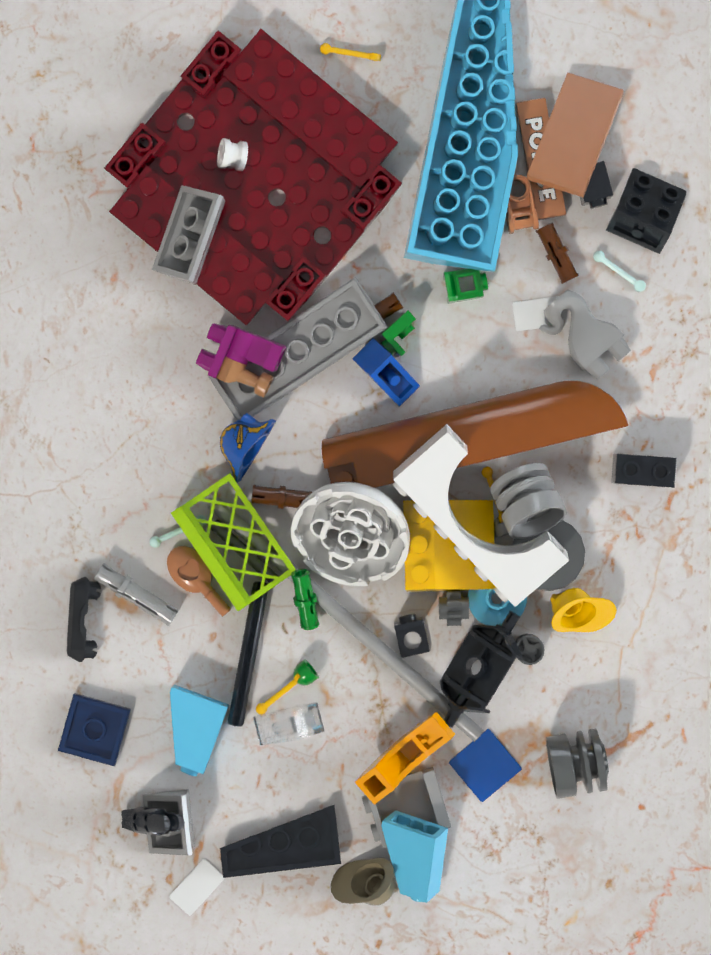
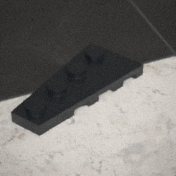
[220,805,341,878]

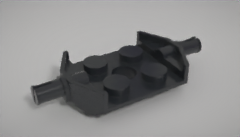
[440,610,523,728]

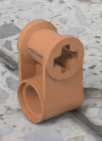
[506,175,539,234]

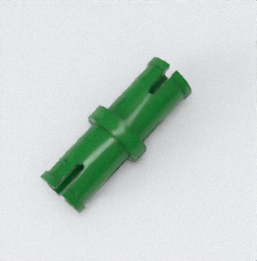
[291,569,319,630]

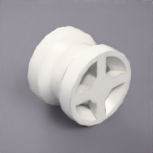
[217,138,248,171]

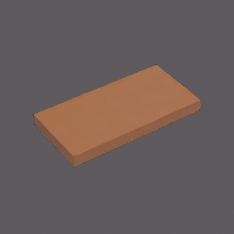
[527,72,624,197]

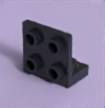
[606,168,687,254]

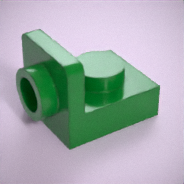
[381,310,416,357]

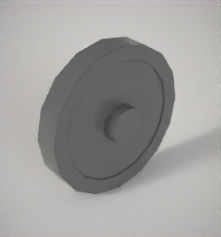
[513,520,585,591]

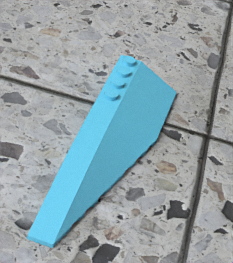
[404,0,518,272]

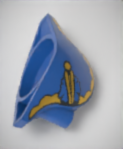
[220,413,276,483]

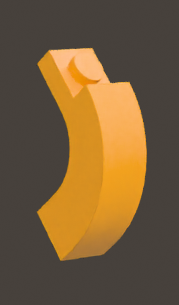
[355,712,455,805]

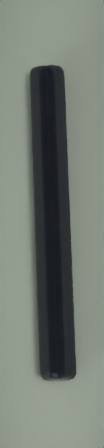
[228,581,268,727]

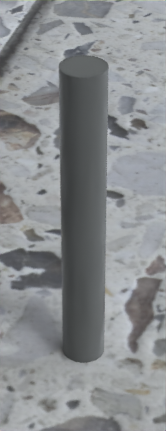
[211,519,279,583]

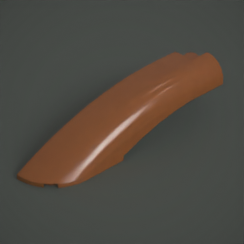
[322,381,629,488]

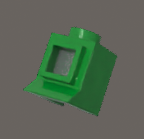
[443,269,488,304]

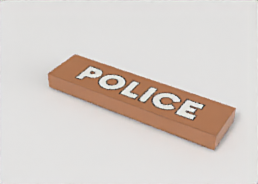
[515,98,566,220]

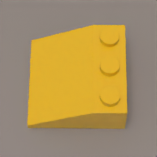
[403,500,496,592]

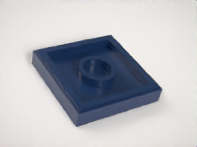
[58,693,131,767]

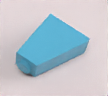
[170,685,229,776]
[381,810,448,903]

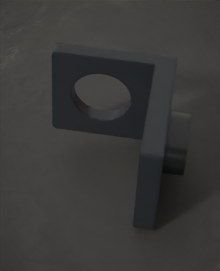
[394,614,430,658]

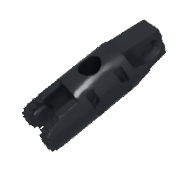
[121,807,185,836]

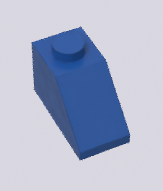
[352,338,420,407]

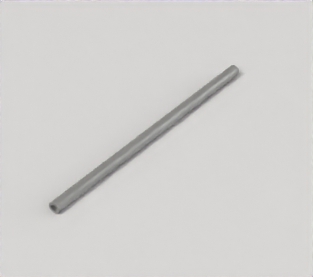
[208,497,484,742]

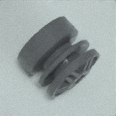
[546,728,609,799]

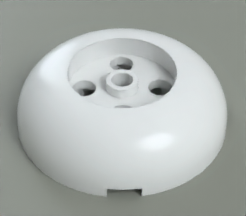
[291,482,410,586]

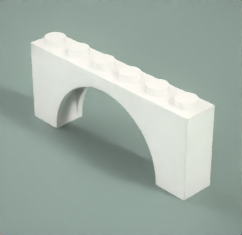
[393,424,569,607]

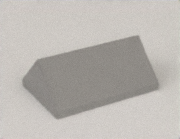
[152,185,225,285]

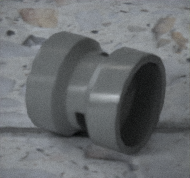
[516,633,545,665]

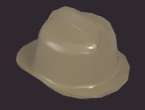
[331,858,399,905]

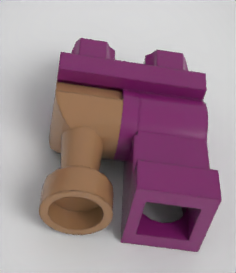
[196,323,287,398]

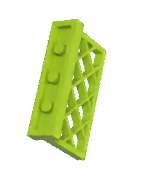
[171,473,296,611]

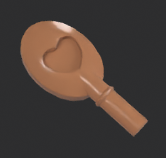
[167,546,231,617]

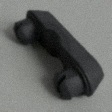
[66,577,101,662]

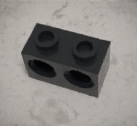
[611,454,677,488]

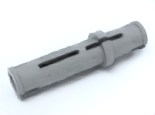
[94,563,179,626]

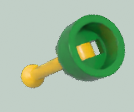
[256,659,319,715]

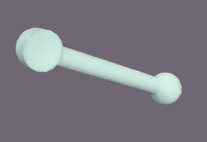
[593,251,646,292]
[149,515,207,548]

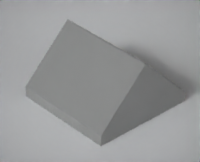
[143,789,195,856]

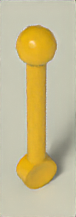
[320,43,381,61]

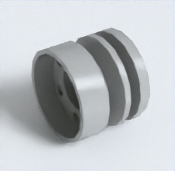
[490,463,567,539]

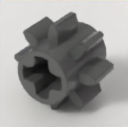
[439,590,469,626]

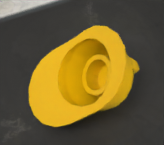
[550,588,617,632]

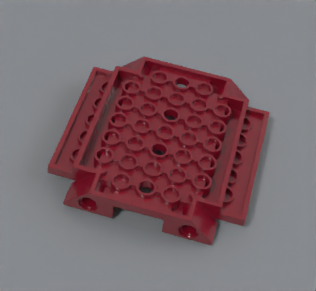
[104,29,402,326]

